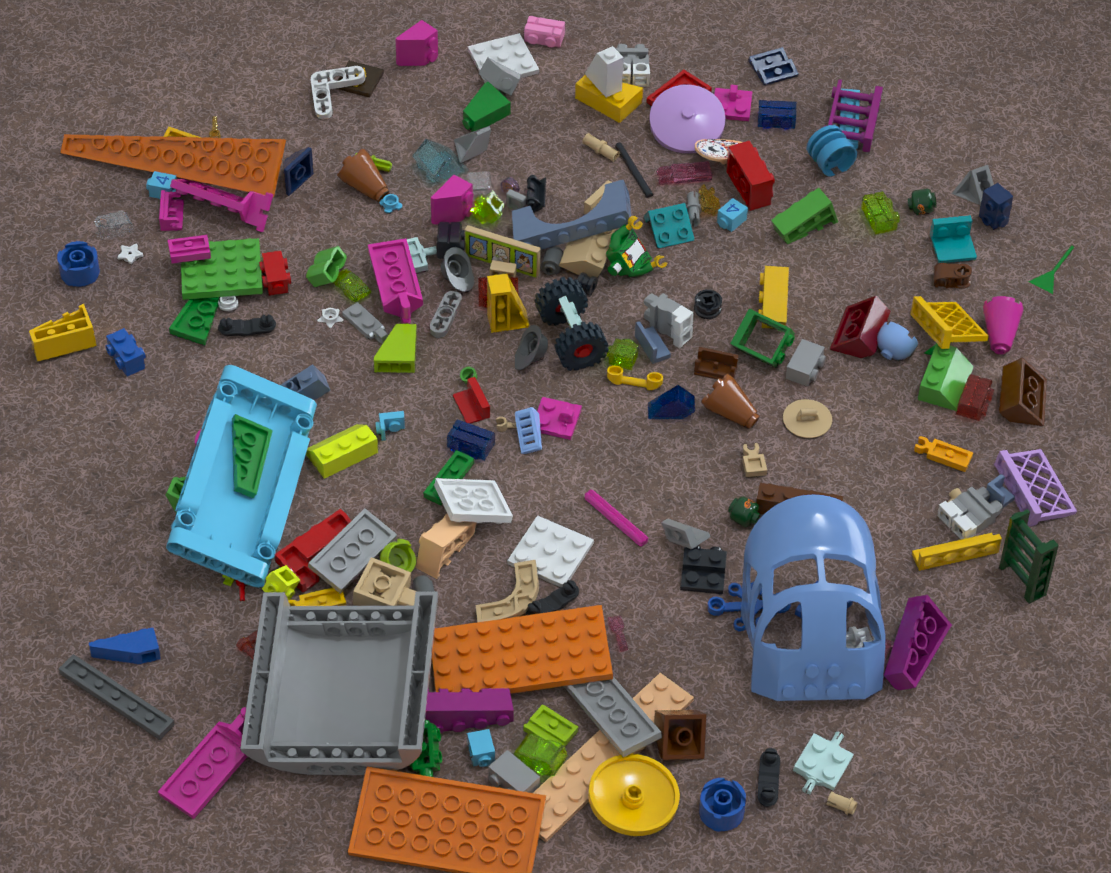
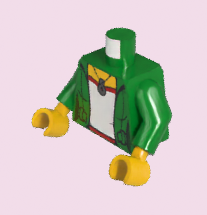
[606,216,667,277]

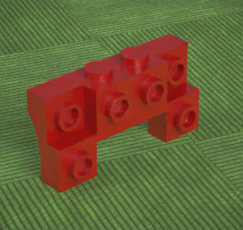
[274,509,351,593]

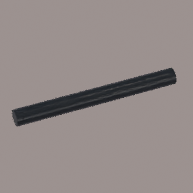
[615,142,654,198]

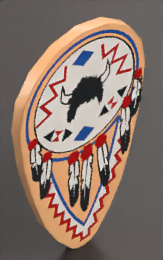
[694,139,742,165]

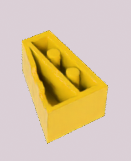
[575,75,643,123]
[758,266,789,329]

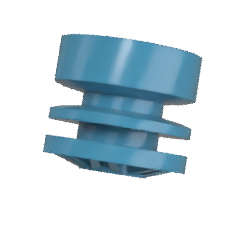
[806,125,857,177]

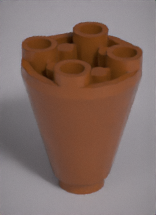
[337,149,390,202]
[701,374,760,429]

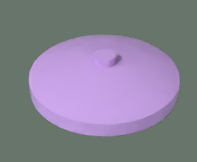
[649,85,725,153]

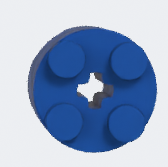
[57,241,100,287]
[699,778,746,832]

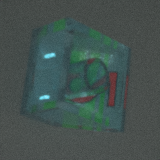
[412,139,469,183]

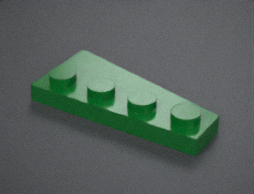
[169,297,220,345]
[232,414,273,498]

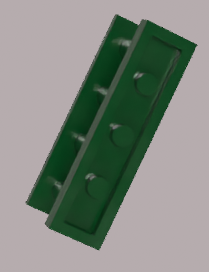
[999,509,1059,604]

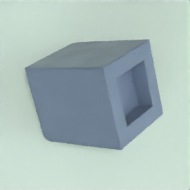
[986,474,1015,509]

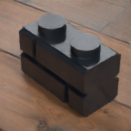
[436,222,465,259]

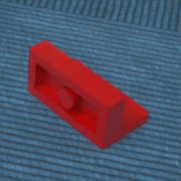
[453,377,490,424]

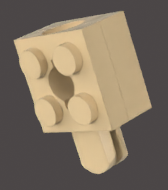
[353,557,417,606]

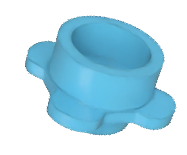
[380,194,402,213]

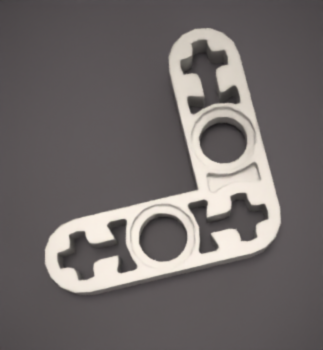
[311,66,365,119]

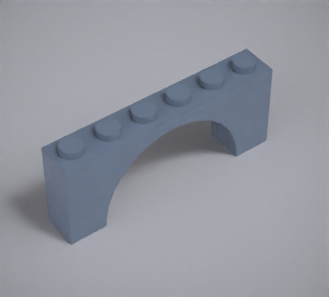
[512,180,631,250]

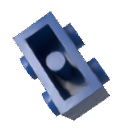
[105,328,146,377]

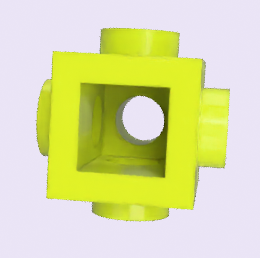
[262,565,300,600]

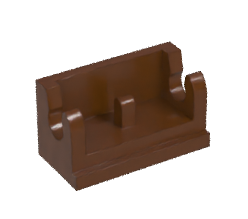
[694,347,739,380]

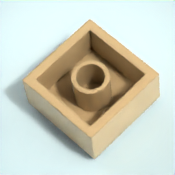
[490,260,517,286]

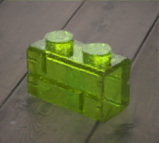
[861,191,900,235]

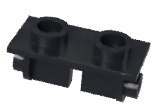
[526,175,546,213]

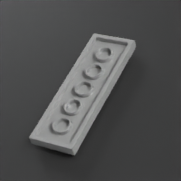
[564,677,662,757]

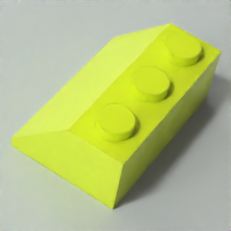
[306,424,378,479]

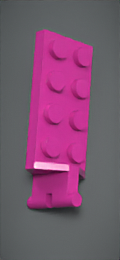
[170,179,274,232]
[368,238,423,324]
[158,707,248,819]

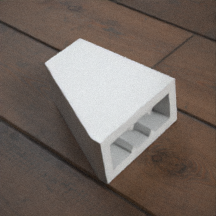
[585,46,623,97]

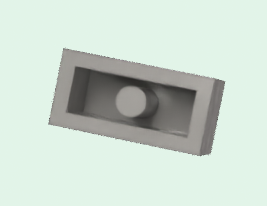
[785,339,826,386]
[488,750,540,793]

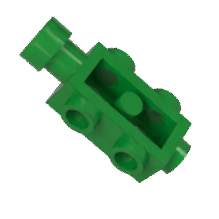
[409,720,442,777]

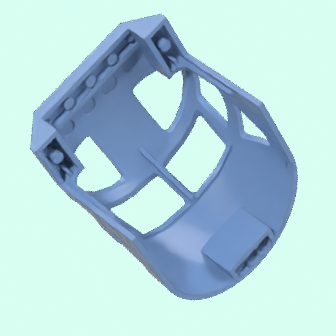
[741,495,885,701]

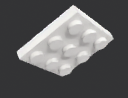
[468,33,539,83]
[434,478,513,524]
[507,516,594,587]

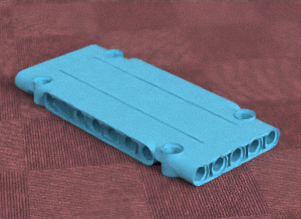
[166,365,317,588]

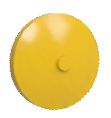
[588,754,680,836]

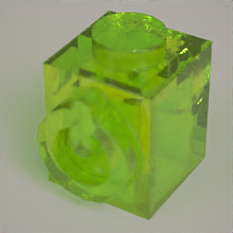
[470,190,505,225]
[606,338,639,371]

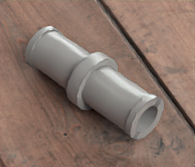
[686,191,701,227]

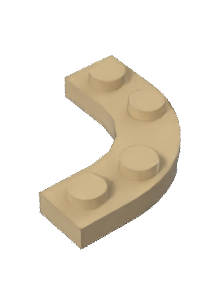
[476,560,539,622]

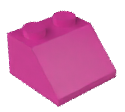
[395,20,438,66]
[431,175,474,225]

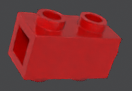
[259,251,291,295]

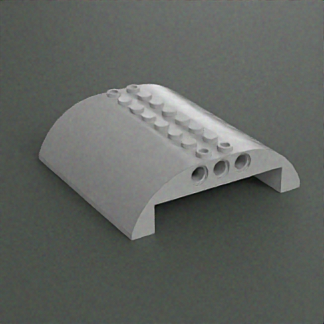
[240,592,438,775]

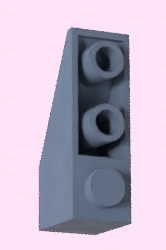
[281,364,330,400]

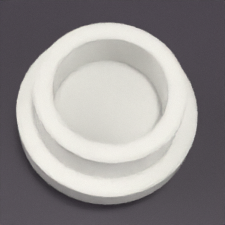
[218,296,238,311]

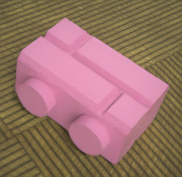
[524,16,565,48]

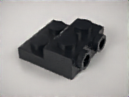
[680,545,727,594]

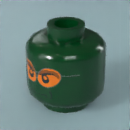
[908,188,937,215]
[728,496,761,528]

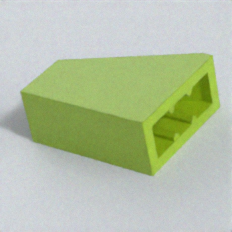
[374,324,417,373]

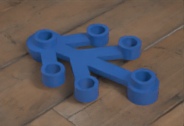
[707,582,791,631]

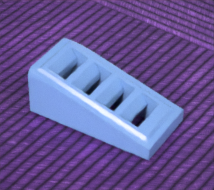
[515,407,542,454]

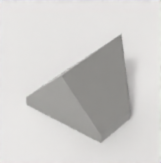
[454,126,491,163]
[952,165,994,205]

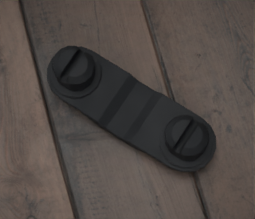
[218,314,276,336]
[526,580,579,615]
[757,748,780,807]

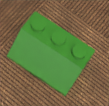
[918,344,974,411]

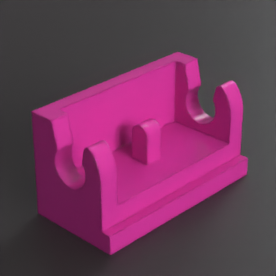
[159,190,184,231]

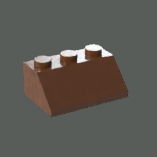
[999,357,1047,426]

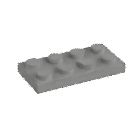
[308,508,397,593]

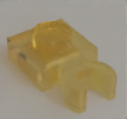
[699,184,721,216]

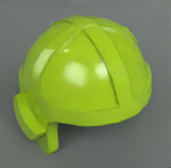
[380,539,416,572]

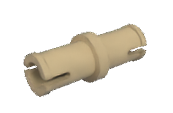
[582,133,620,162]

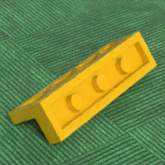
[912,533,1002,571]

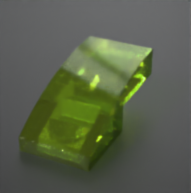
[332,268,371,302]

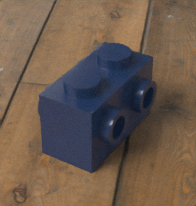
[979,183,1013,230]

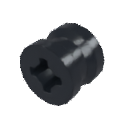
[577,272,598,296]

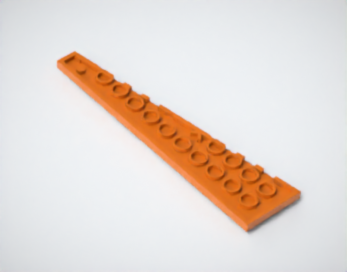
[60,134,286,197]

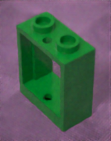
[730,308,795,368]

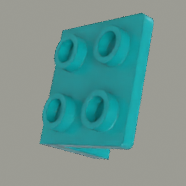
[644,203,694,248]
[930,215,977,263]

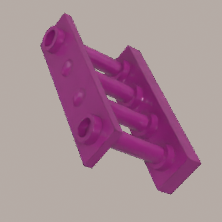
[824,79,883,153]

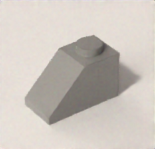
[479,57,521,95]

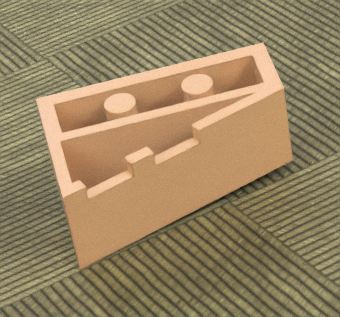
[415,514,476,579]

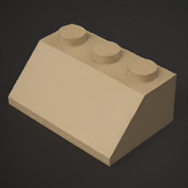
[559,229,616,277]

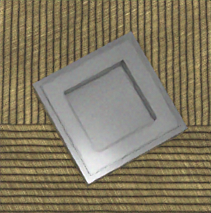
[506,189,526,210]

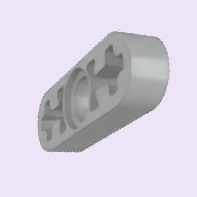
[430,291,462,338]

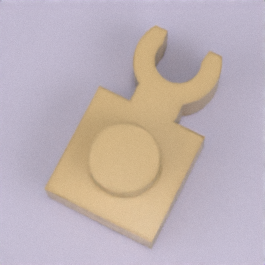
[742,443,767,477]

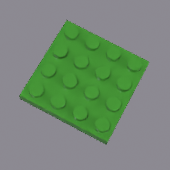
[181,238,263,300]

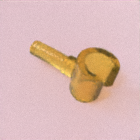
[209,116,221,138]

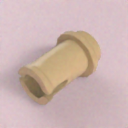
[827,792,857,815]

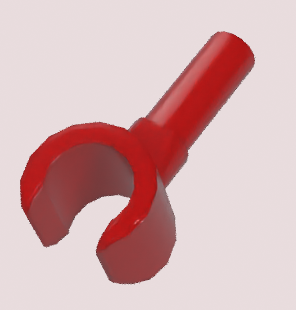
[235,580,247,601]

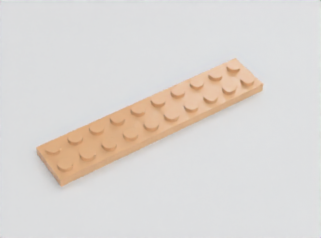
[533,673,694,842]

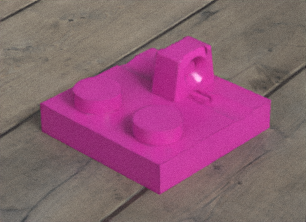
[714,85,752,121]
[537,397,582,440]

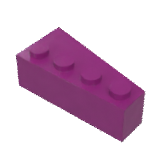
[884,595,952,690]
[425,688,514,734]

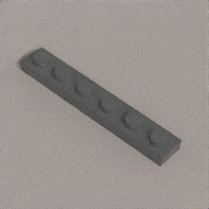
[59,654,175,740]

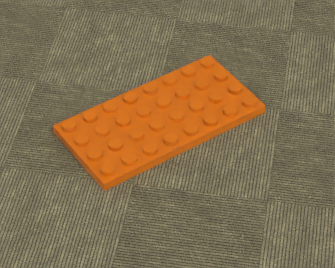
[432,605,613,694]
[348,767,546,873]

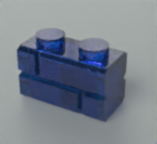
[757,100,797,130]
[447,419,495,461]

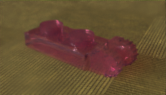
[656,161,712,185]

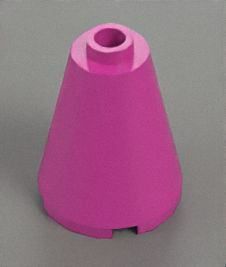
[983,296,1024,355]

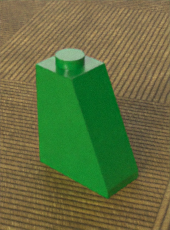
[462,81,511,132]

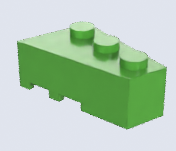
[771,188,838,244]

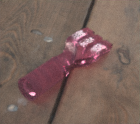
[608,615,628,652]

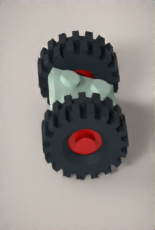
[534,277,609,371]

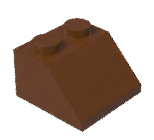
[654,710,706,760]

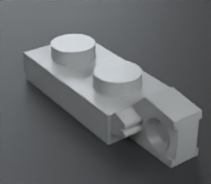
[342,302,388,344]

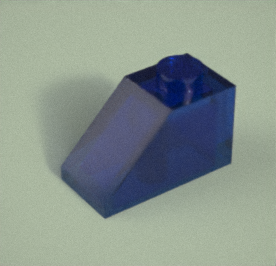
[648,385,695,419]

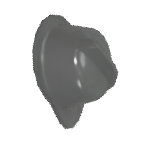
[441,247,474,292]
[515,325,548,370]

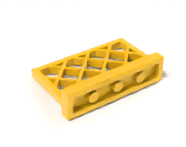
[910,296,988,349]

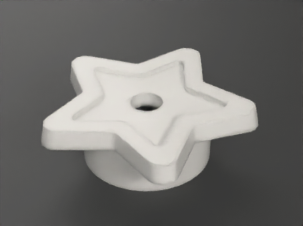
[118,244,143,264]
[317,308,344,328]

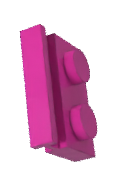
[168,235,211,264]

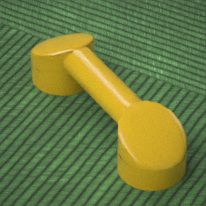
[607,365,663,390]

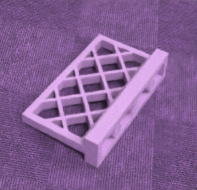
[994,449,1077,527]

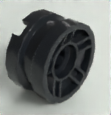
[694,289,722,319]

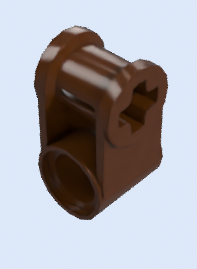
[934,263,972,289]

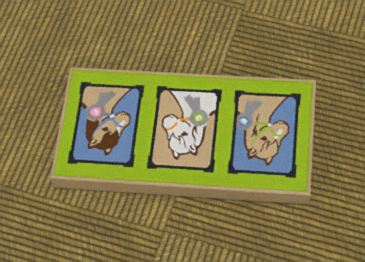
[465,225,540,278]

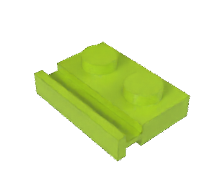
[523,704,578,753]

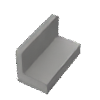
[661,519,710,549]

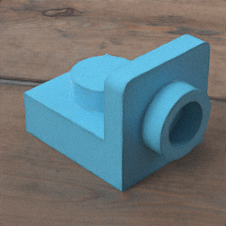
[375,411,405,441]

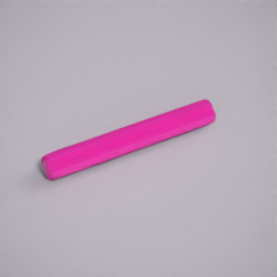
[585,490,648,547]

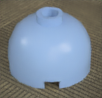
[877,322,918,360]

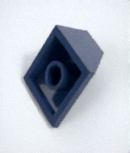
[283,147,314,196]

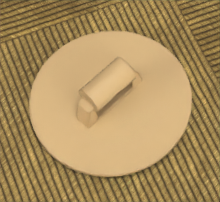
[783,399,832,438]

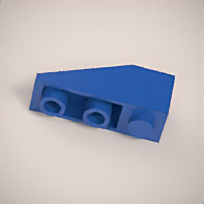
[89,627,161,664]

